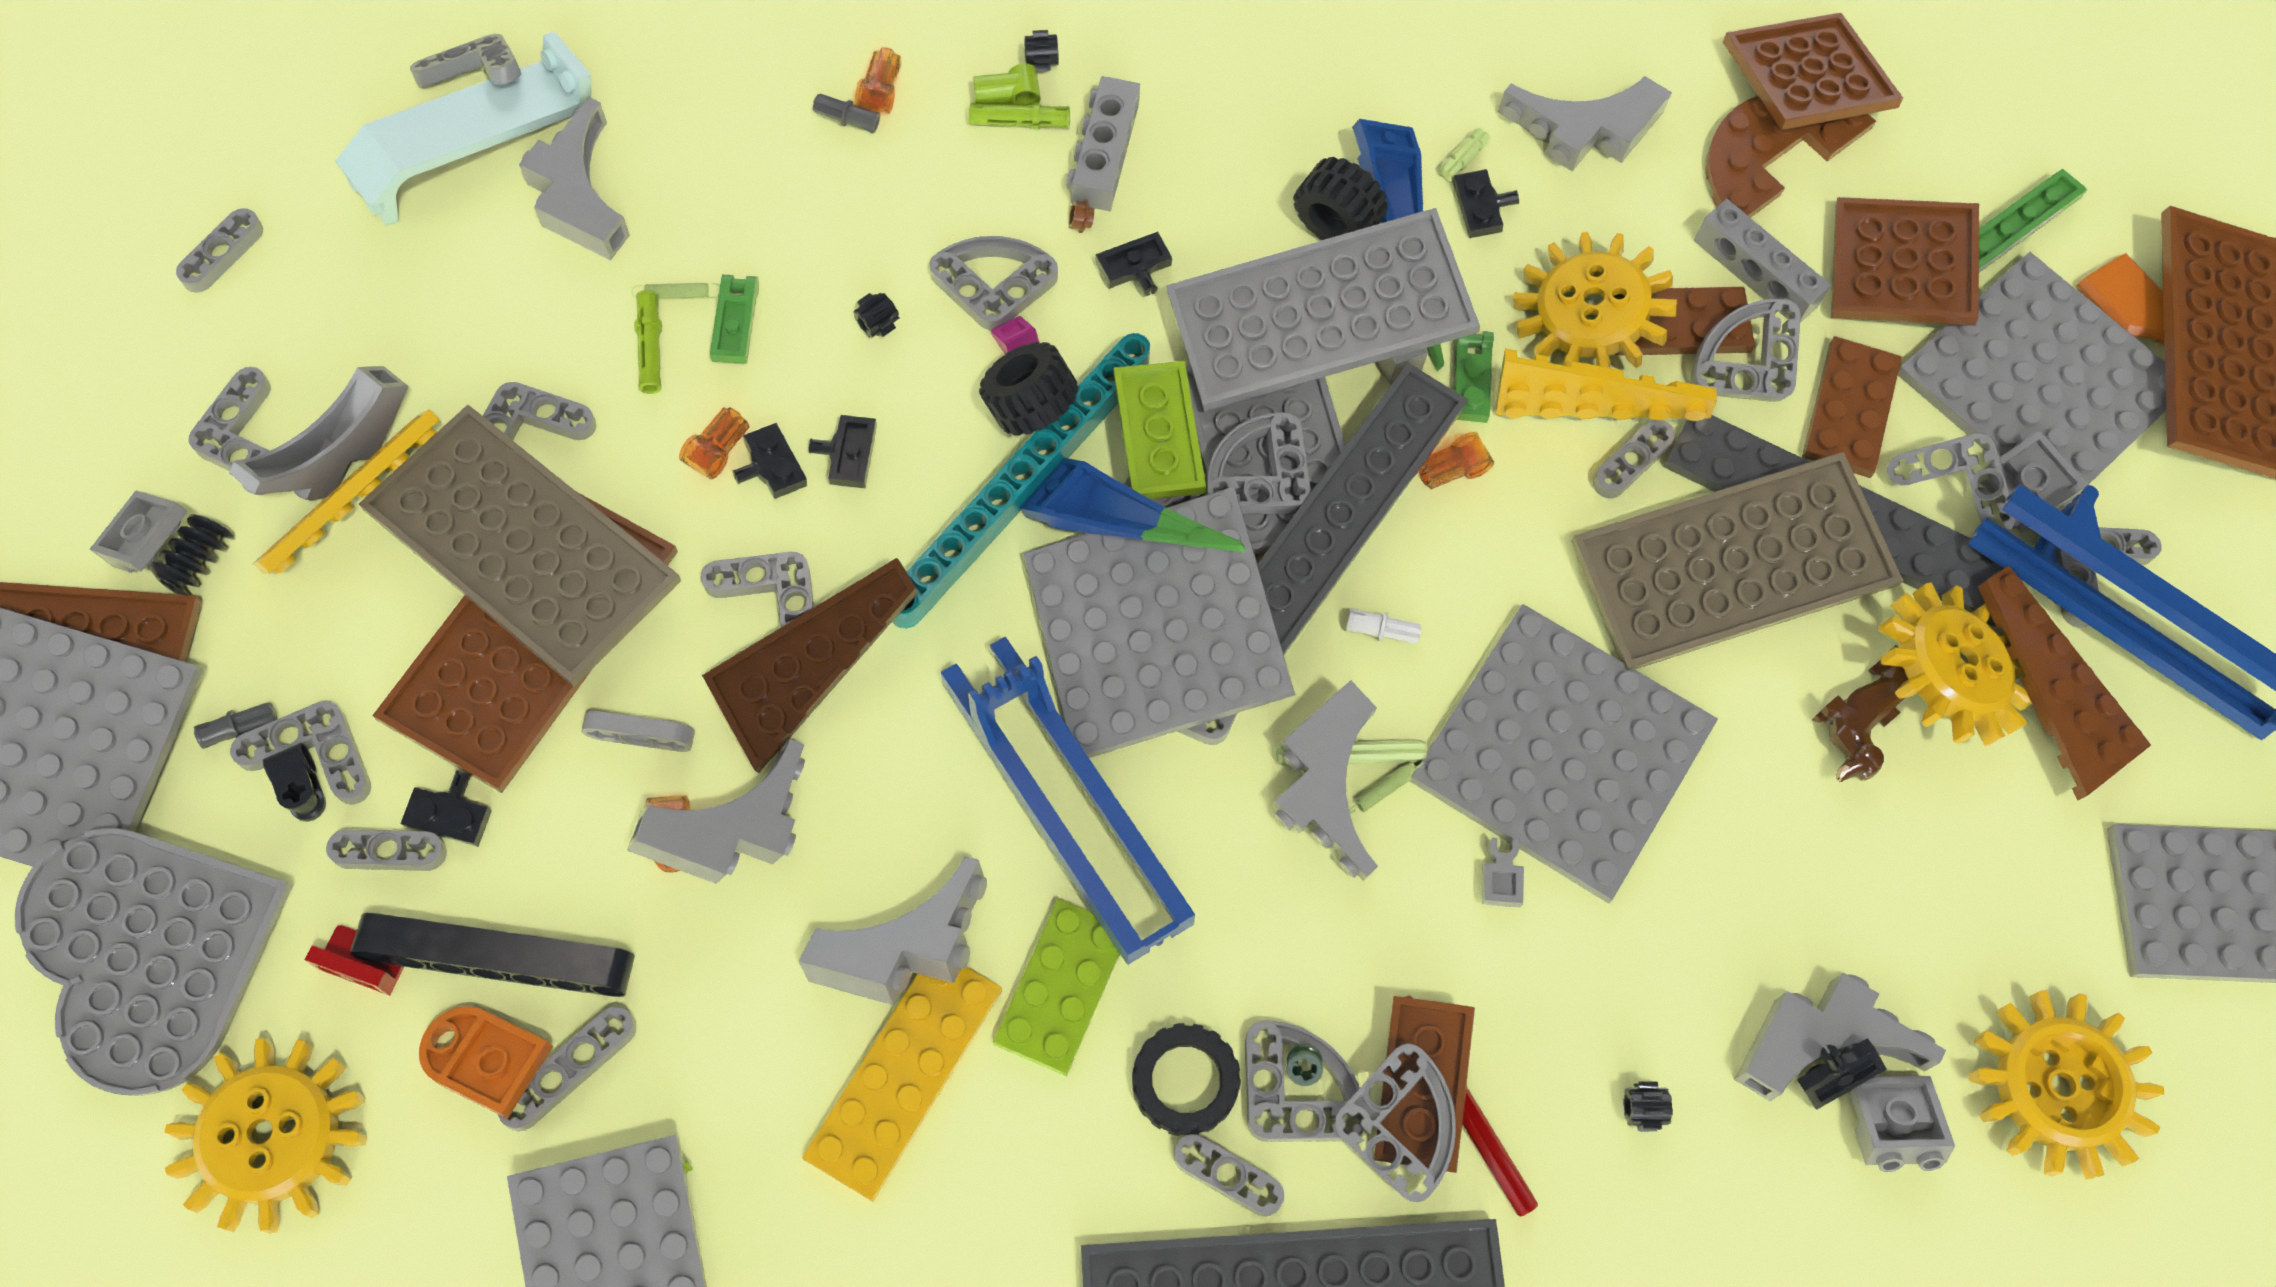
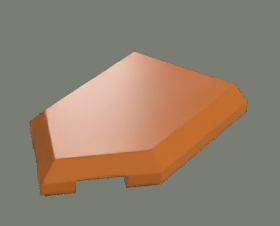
[2076,253,2164,344]

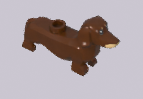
[1812,645,1909,782]

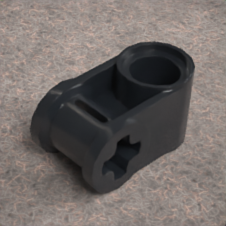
[263,743,326,822]

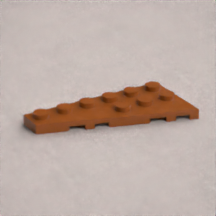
[1978,565,2151,801]

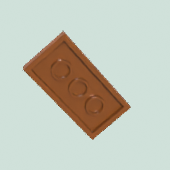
[1614,287,1755,356]
[1802,336,1902,478]
[1374,996,1475,1173]

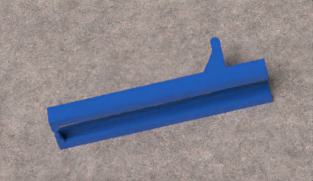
[1968,484,2276,741]
[941,636,1196,966]

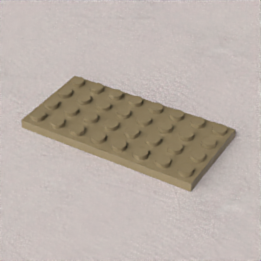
[358,404,681,687]
[1571,452,1903,670]

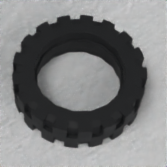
[1132,1023,1241,1136]

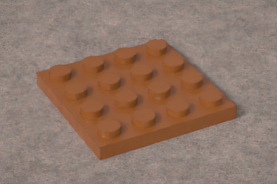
[1723,12,1903,130]
[1831,197,1979,326]

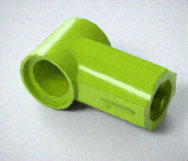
[973,64,1041,105]

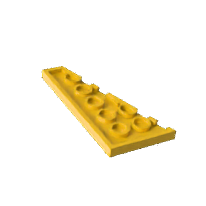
[1496,348,1717,421]

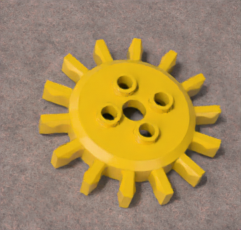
[1513,232,1677,368]
[1878,582,2032,746]
[1969,990,2165,1180]
[164,1037,367,1234]

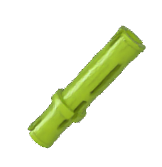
[969,102,1070,130]
[634,290,663,394]

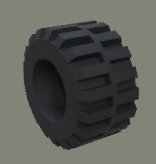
[1293,157,1388,240]
[979,342,1079,436]

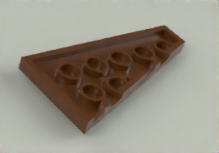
[702,558,918,773]

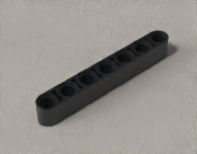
[350,913,635,997]

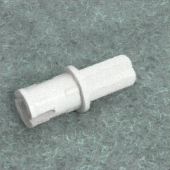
[1346,608,1422,644]

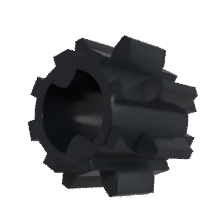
[1024,30,1059,72]
[853,292,900,338]
[1623,1081,1673,1132]

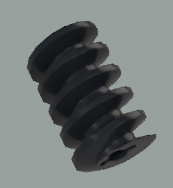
[149,514,234,595]

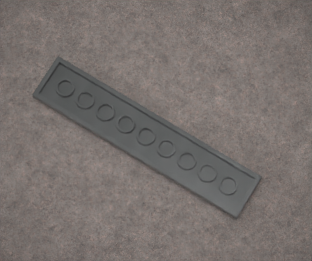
[1258,362,1468,655]
[1663,415,2004,628]
[1081,1219,1505,1287]

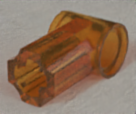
[855,47,902,114]
[679,407,750,480]
[1419,432,1495,490]

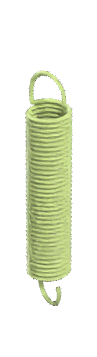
[631,282,720,299]
[1349,761,1424,814]

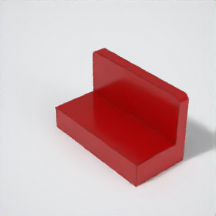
[304,925,404,996]

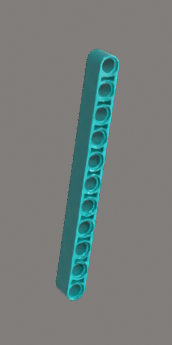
[893,333,1150,629]

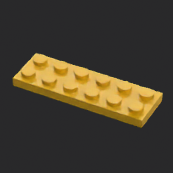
[252,409,440,574]
[802,967,1003,1202]

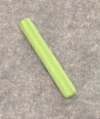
[1276,740,1427,765]

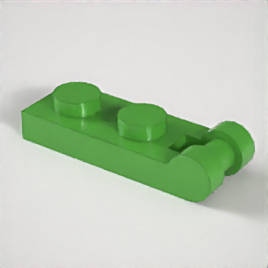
[710,274,759,364]
[1454,331,1494,423]

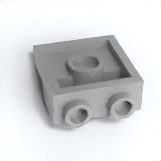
[1978,430,2088,534]
[89,490,188,573]
[1849,1076,1955,1172]

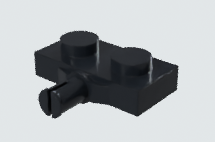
[1453,169,1519,239]
[1095,231,1172,296]
[808,415,877,489]
[732,422,807,499]
[400,771,492,847]
[1797,1038,1887,1110]

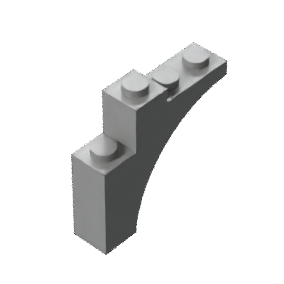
[1498,75,1672,172]
[519,97,630,261]
[229,366,409,501]
[1273,680,1378,881]
[626,739,805,884]
[799,856,987,1005]
[1734,972,1946,1101]

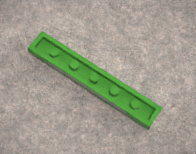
[1979,168,2088,273]

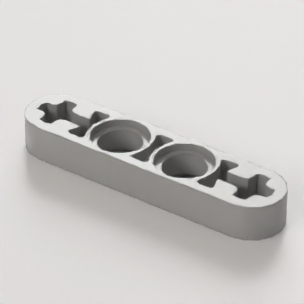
[498,1006,637,1132]

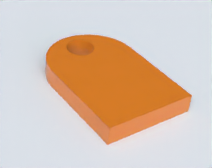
[419,1006,553,1119]

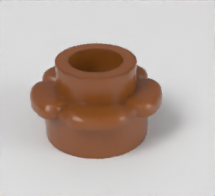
[1069,199,1095,234]

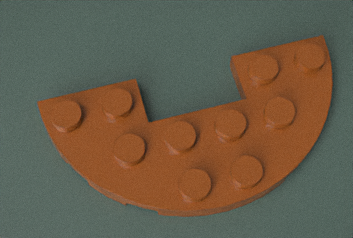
[1705,96,1876,218]

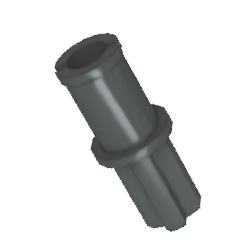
[812,93,881,134]
[194,703,278,749]

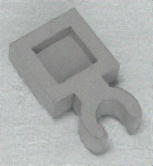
[1482,837,1524,908]

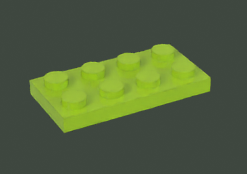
[1113,361,1206,499]
[993,898,1120,1077]

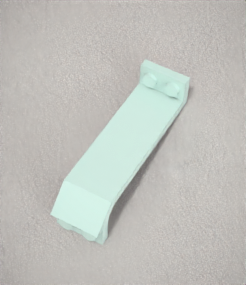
[335,31,591,226]

